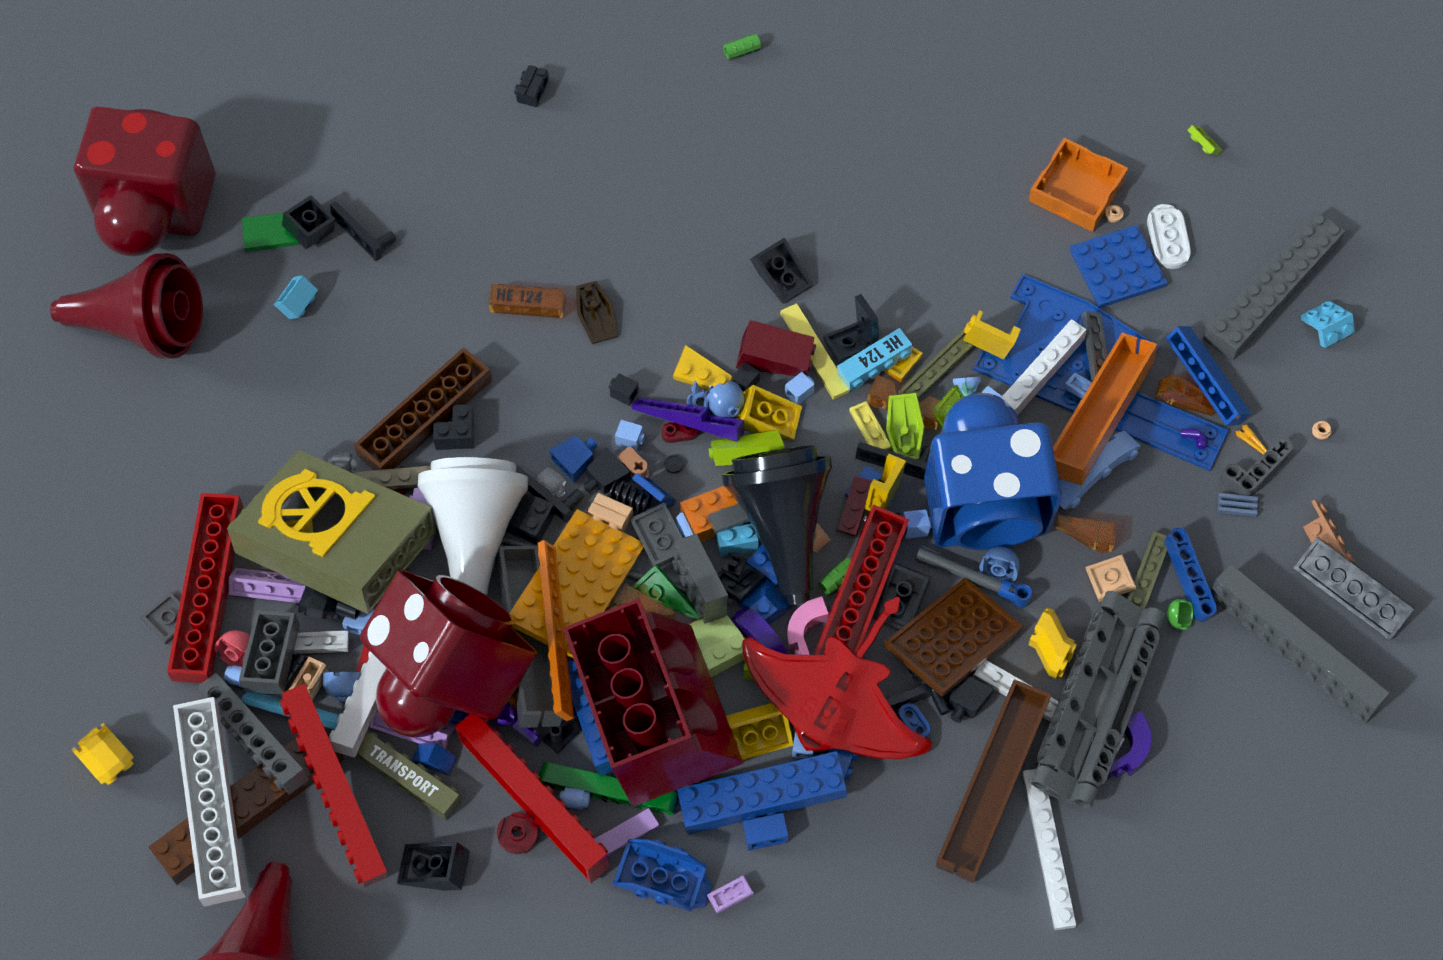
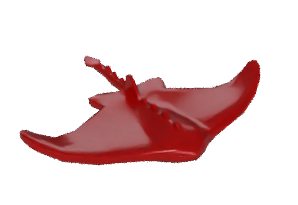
[742,597,932,759]

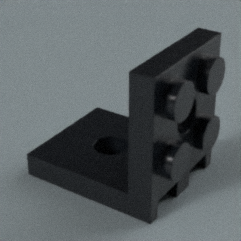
[823,294,879,364]

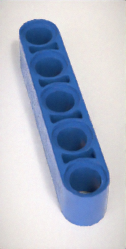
[1164,527,1217,622]

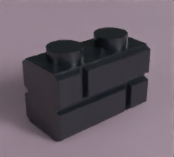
[514,65,549,107]

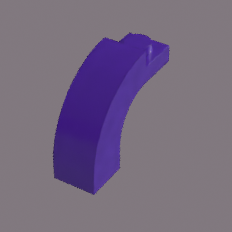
[730,608,788,654]
[1107,711,1151,779]

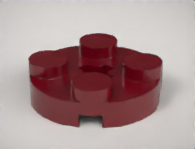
[497,812,538,854]

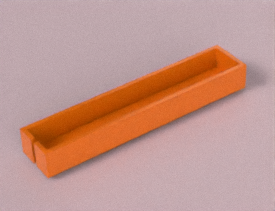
[1053,333,1157,486]

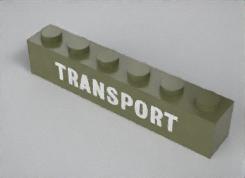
[355,730,461,820]

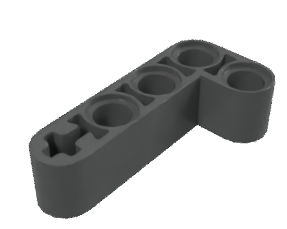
[1221,438,1293,496]

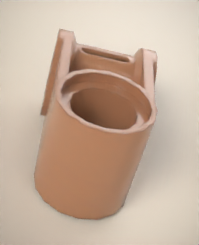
[616,446,649,478]

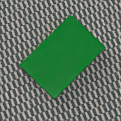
[242,213,300,252]

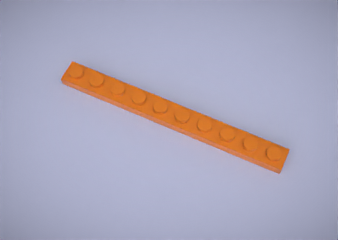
[538,540,574,721]

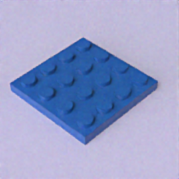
[1069,225,1167,308]

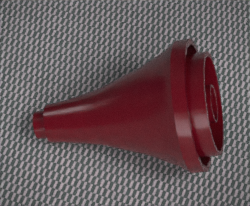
[50,253,203,359]
[198,862,296,960]

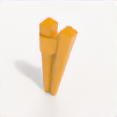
[1235,425,1267,454]

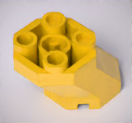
[1028,607,1077,679]
[72,723,134,785]

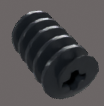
[609,479,653,514]

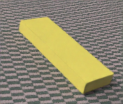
[849,401,892,451]

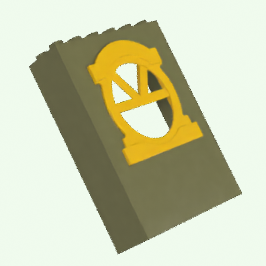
[227,450,436,614]

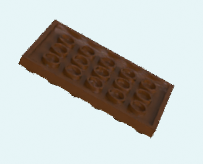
[884,578,1023,697]

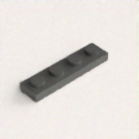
[1082,311,1108,381]

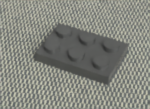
[630,503,683,567]

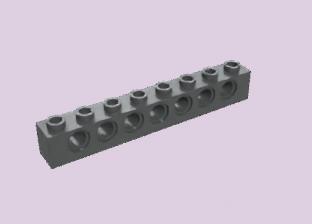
[197,673,309,795]

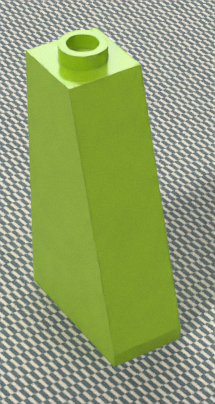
[708,430,784,466]

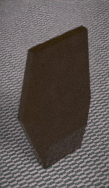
[576,281,618,344]

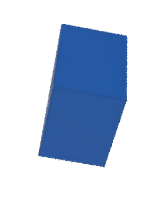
[411,743,457,776]

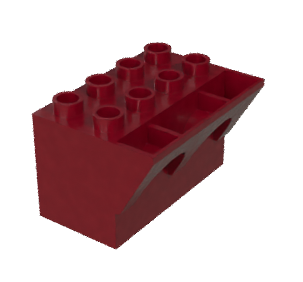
[563,598,744,807]

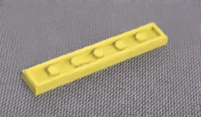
[780,303,850,400]

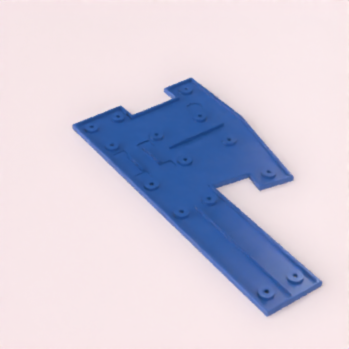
[973,274,1229,471]

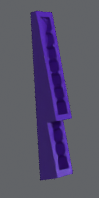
[631,397,744,442]

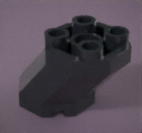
[298,586,340,619]

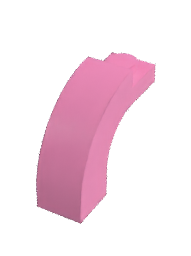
[787,597,828,655]

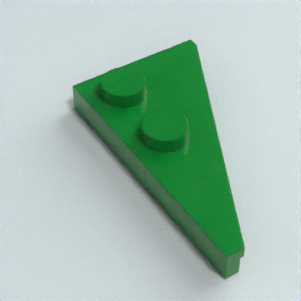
[629,564,701,620]

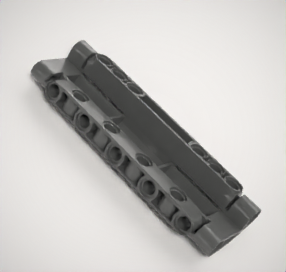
[1031,591,1165,808]

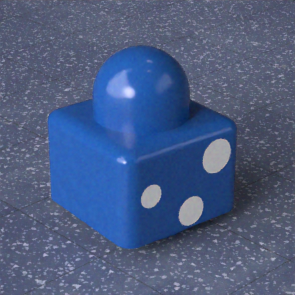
[924,393,1062,550]

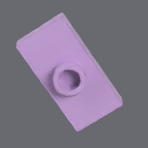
[707,875,754,914]

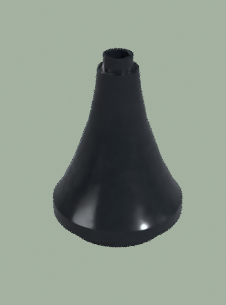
[722,445,832,605]

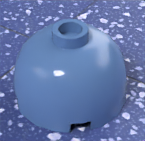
[707,381,745,418]
[979,546,1020,582]
[323,672,361,702]

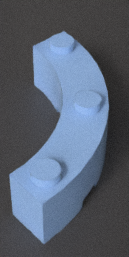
[1059,431,1141,510]

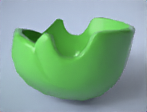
[1167,599,1193,630]

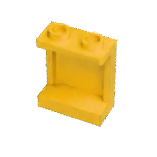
[963,310,1021,359]
[865,454,906,511]

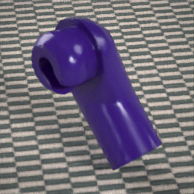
[1181,428,1208,449]

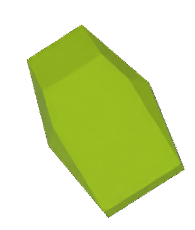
[886,393,924,460]

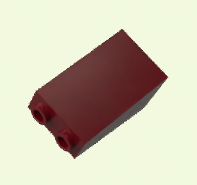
[736,320,816,376]

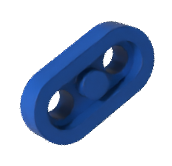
[899,703,930,738]

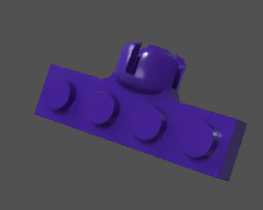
[493,703,542,747]

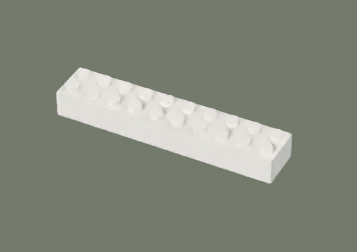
[173,697,246,907]

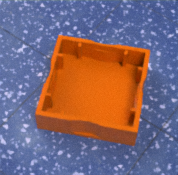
[1029,138,1128,232]

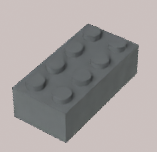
[672,534,728,624]
[239,610,300,695]

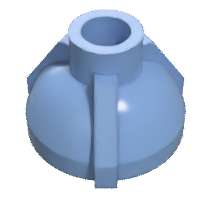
[953,377,981,397]

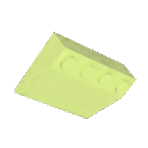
[689,616,744,677]

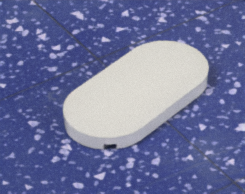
[1147,204,1191,269]

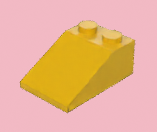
[736,385,802,441]

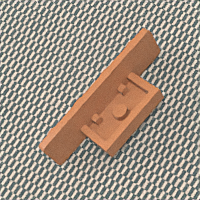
[1303,499,1355,562]

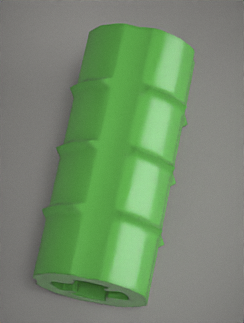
[723,33,761,60]
[818,558,850,595]

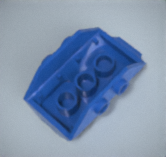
[612,839,712,912]

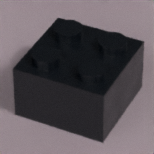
[282,195,335,249]

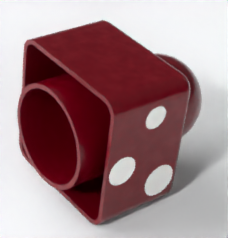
[360,569,538,738]

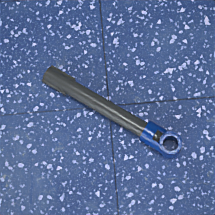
[916,546,1032,608]

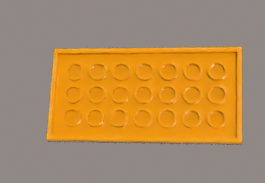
[510,509,644,658]

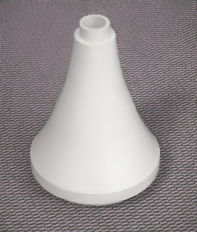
[418,457,528,595]

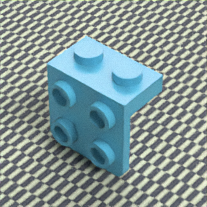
[1301,301,1355,348]

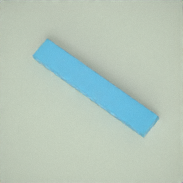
[242,692,339,730]

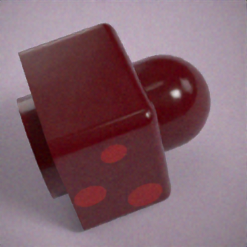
[73,107,216,257]

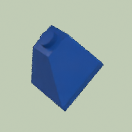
[737,579,792,625]

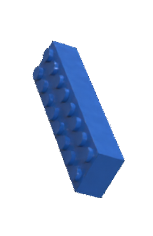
[677,751,848,835]

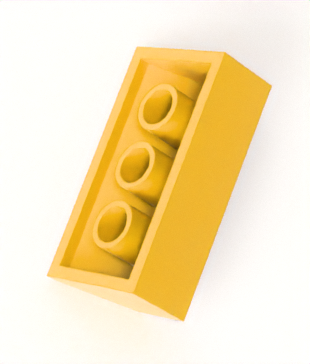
[726,703,793,760]

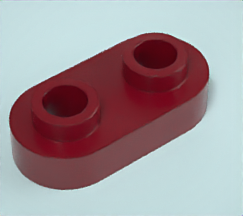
[661,422,699,443]

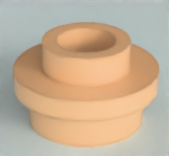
[1105,205,1124,223]
[1312,421,1332,440]

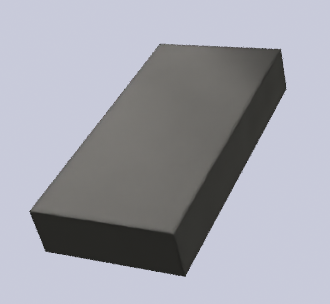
[708,504,750,534]

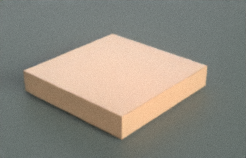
[1085,555,1136,602]

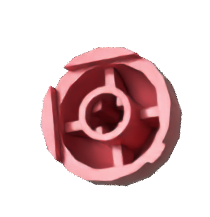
[214,630,250,667]

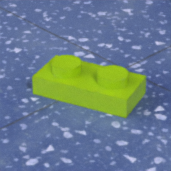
[1187,125,1222,155]

